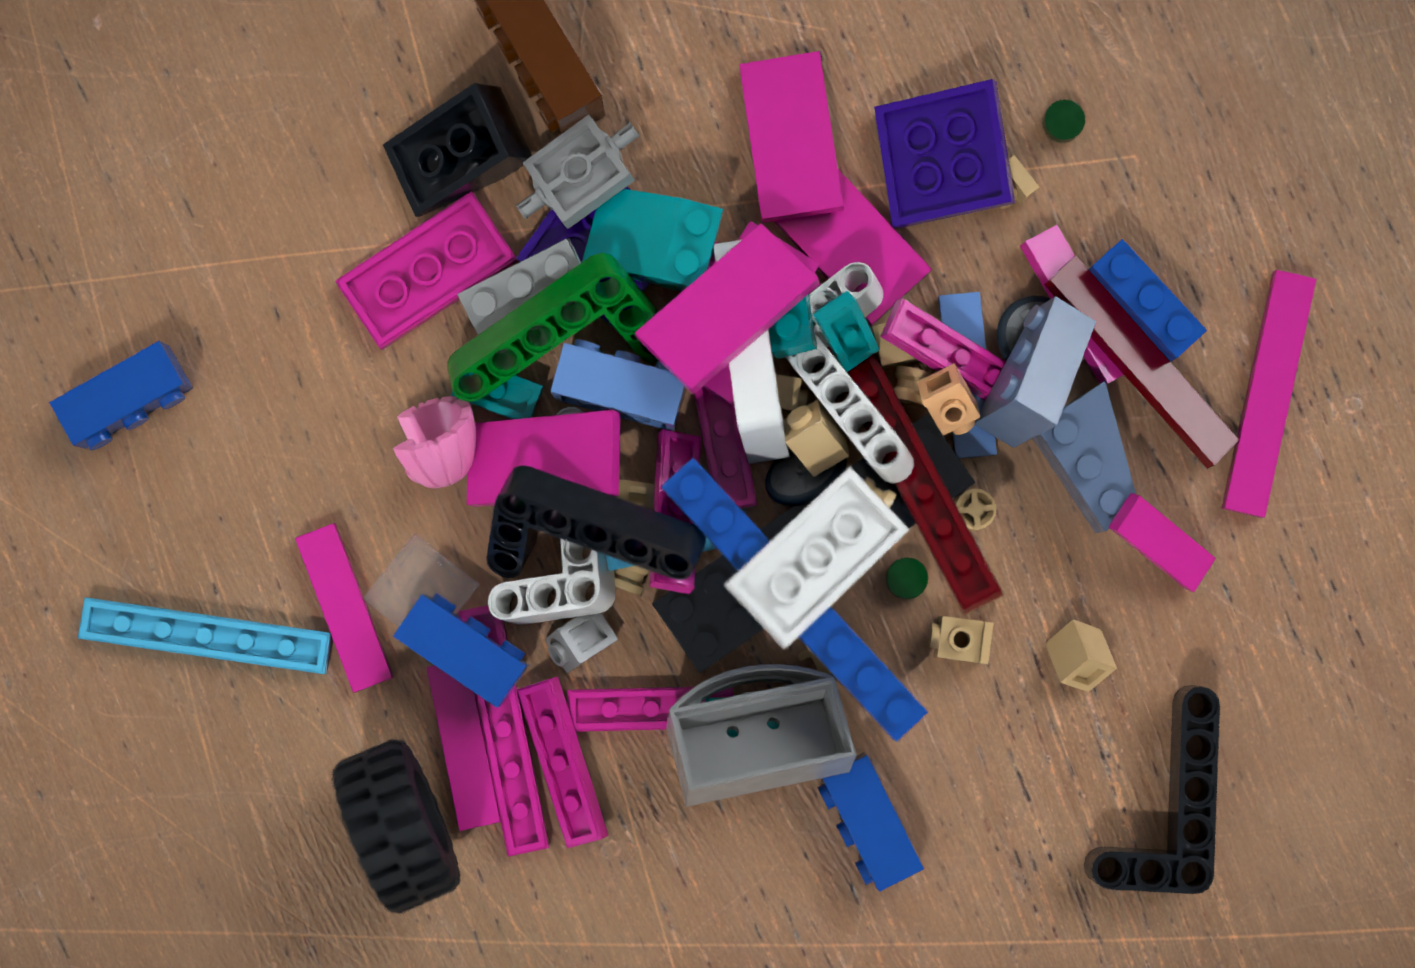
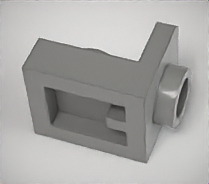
[545,613,618,673]

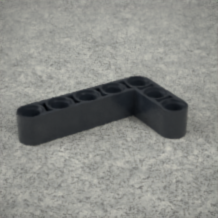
[486,465,706,580]
[1084,685,1220,894]

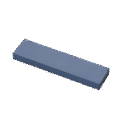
[938,292,997,459]

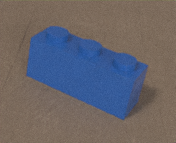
[1089,239,1207,362]
[49,341,193,451]
[393,592,529,708]
[817,752,924,892]

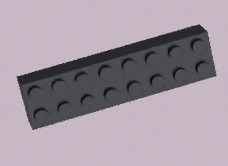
[652,414,975,673]

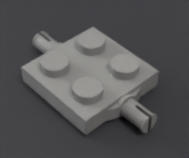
[516,114,640,229]

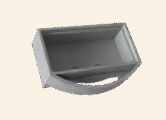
[666,664,856,807]

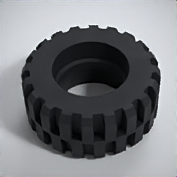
[332,739,461,914]

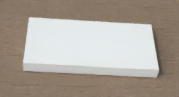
[724,467,909,649]

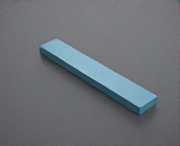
[78,597,332,674]

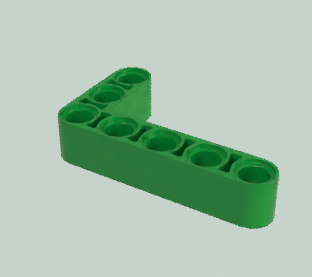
[447,253,659,402]

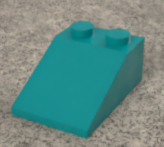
[582,189,723,292]

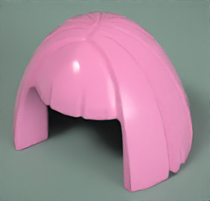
[393,396,476,489]

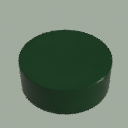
[1042,99,1085,143]
[886,557,928,599]

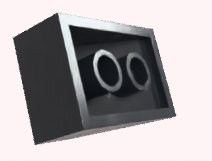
[383,83,532,217]

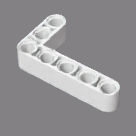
[714,240,790,464]
[786,262,913,483]
[488,407,616,625]

